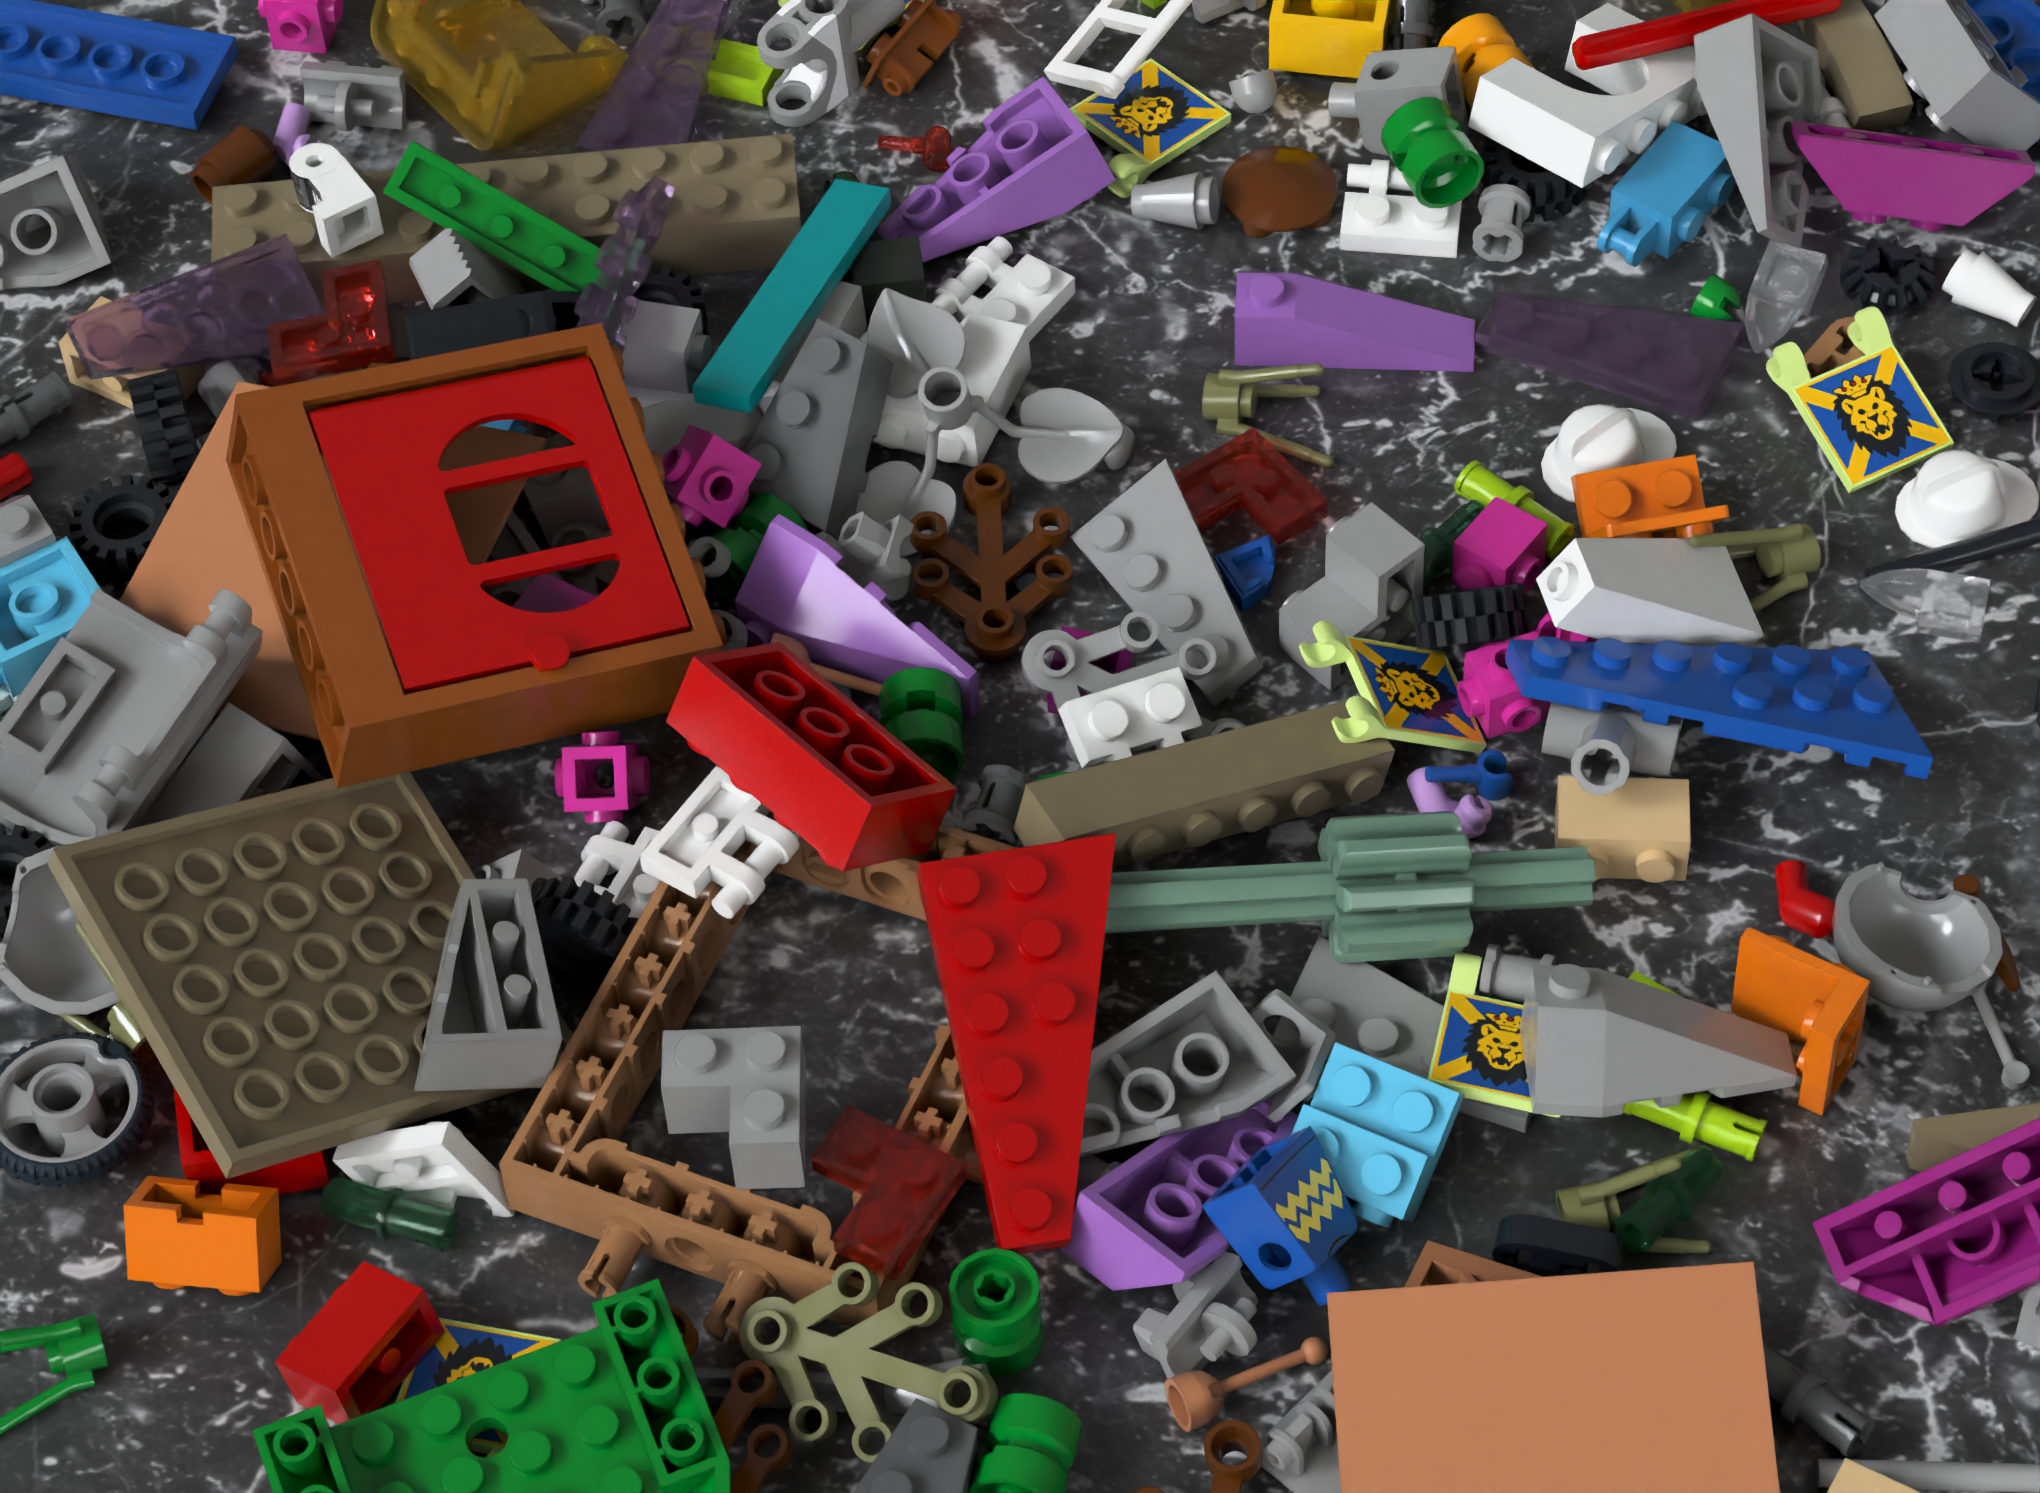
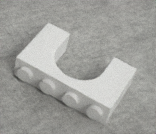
[1468,3,1707,188]
[757,281,1032,467]

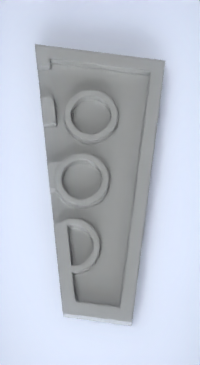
[1070,458,1263,707]
[1273,936,1533,1133]

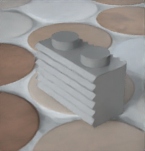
[409,228,525,310]

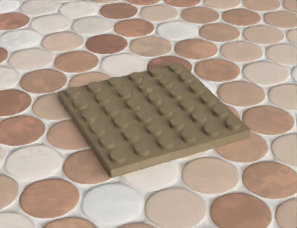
[48,772,573,1179]

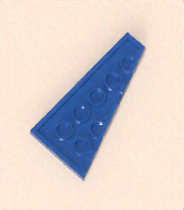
[1505,636,1934,780]

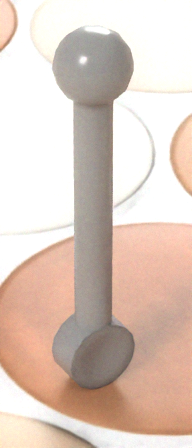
[1971,981,2030,1090]

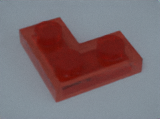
[267,259,395,384]
[1174,427,1328,545]
[811,1105,967,1281]

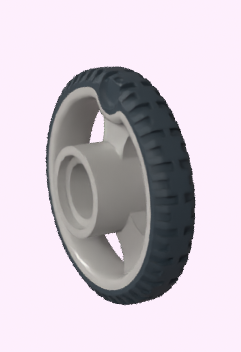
[0,1032,155,1188]

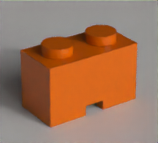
[123,1176,282,1296]

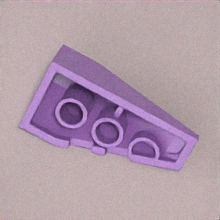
[873,77,1116,263]
[1234,270,1475,372]
[735,514,980,718]
[1061,1096,1298,1291]

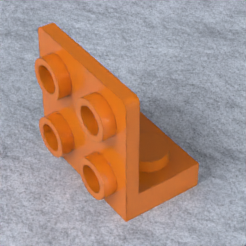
[1571,454,1730,538]
[1731,927,1870,1116]

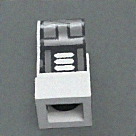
[289,143,384,258]

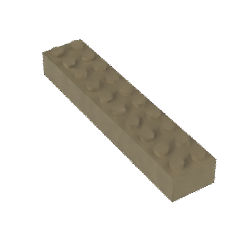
[211,133,802,320]

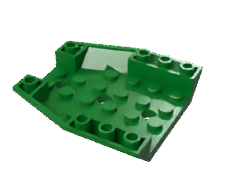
[252,1278,731,1493]

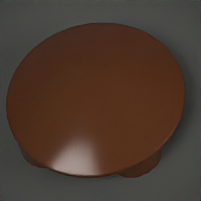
[1222,146,1338,238]

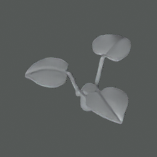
[855,288,1124,558]

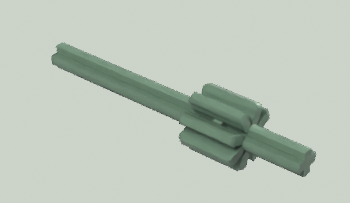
[1105,811,1596,963]

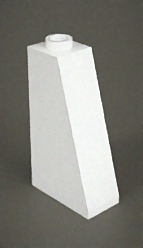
[1536,538,1764,647]

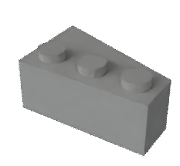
[1874,0,2040,151]

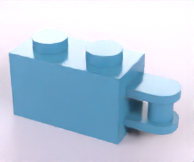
[1597,120,1735,267]

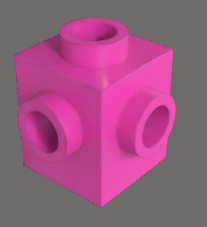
[258,0,343,54]
[662,424,762,528]
[1457,631,1551,739]
[554,731,650,823]

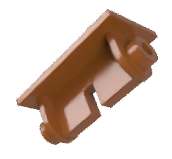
[862,0,962,96]

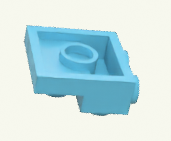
[0,536,102,697]
[1291,1042,1465,1228]

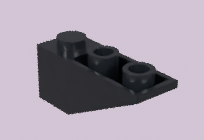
[403,291,601,360]

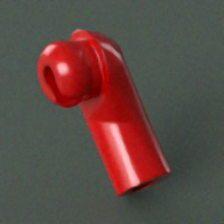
[1775,860,1835,941]

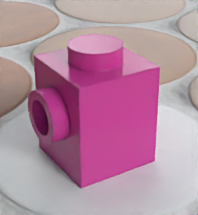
[1452,496,1548,593]

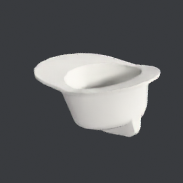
[1541,404,1677,503]
[1895,450,2039,548]

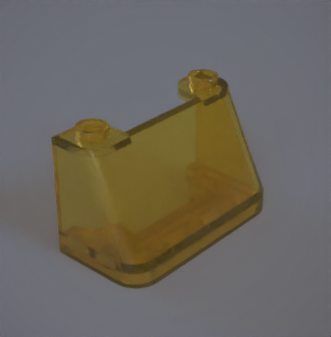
[370,0,627,151]

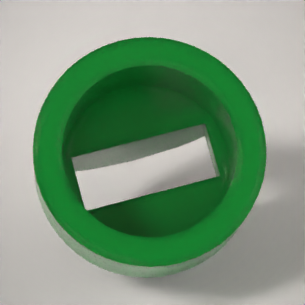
[1690,273,1741,326]

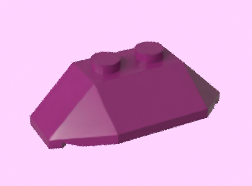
[1791,120,2035,231]
[1812,1118,2040,1327]

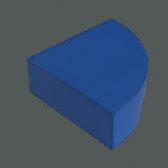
[1214,535,1276,612]

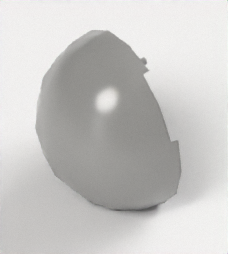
[0,846,121,1015]
[1832,862,2003,1012]

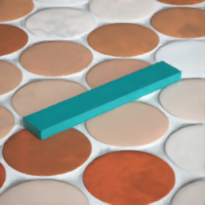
[693,179,891,413]

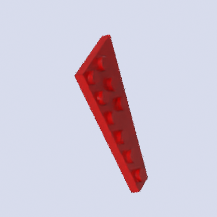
[916,833,1116,1255]

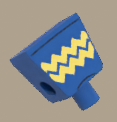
[1202,1126,1357,1306]

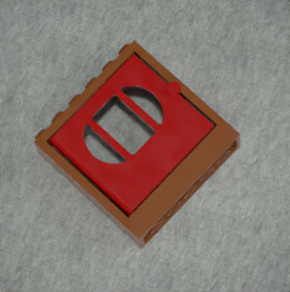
[226,323,727,788]

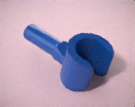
[1425,749,1513,801]

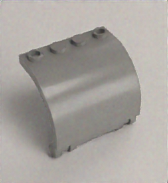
[0,588,263,847]

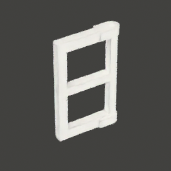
[1043,0,1193,99]

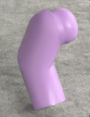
[273,103,322,166]
[1407,767,1492,839]

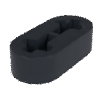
[1492,1214,1629,1277]

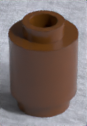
[190,125,276,205]

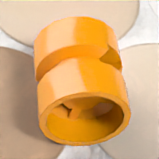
[1438,13,1536,109]

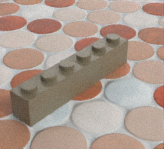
[1013,700,1395,868]

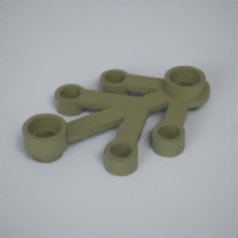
[739,1262,998,1463]

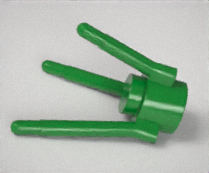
[0,1313,108,1435]

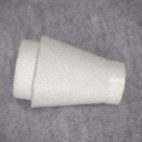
[1942,249,2037,328]

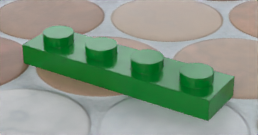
[383,141,621,302]

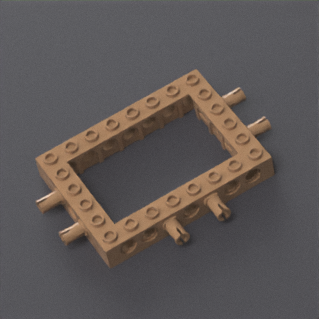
[499,811,1018,1346]

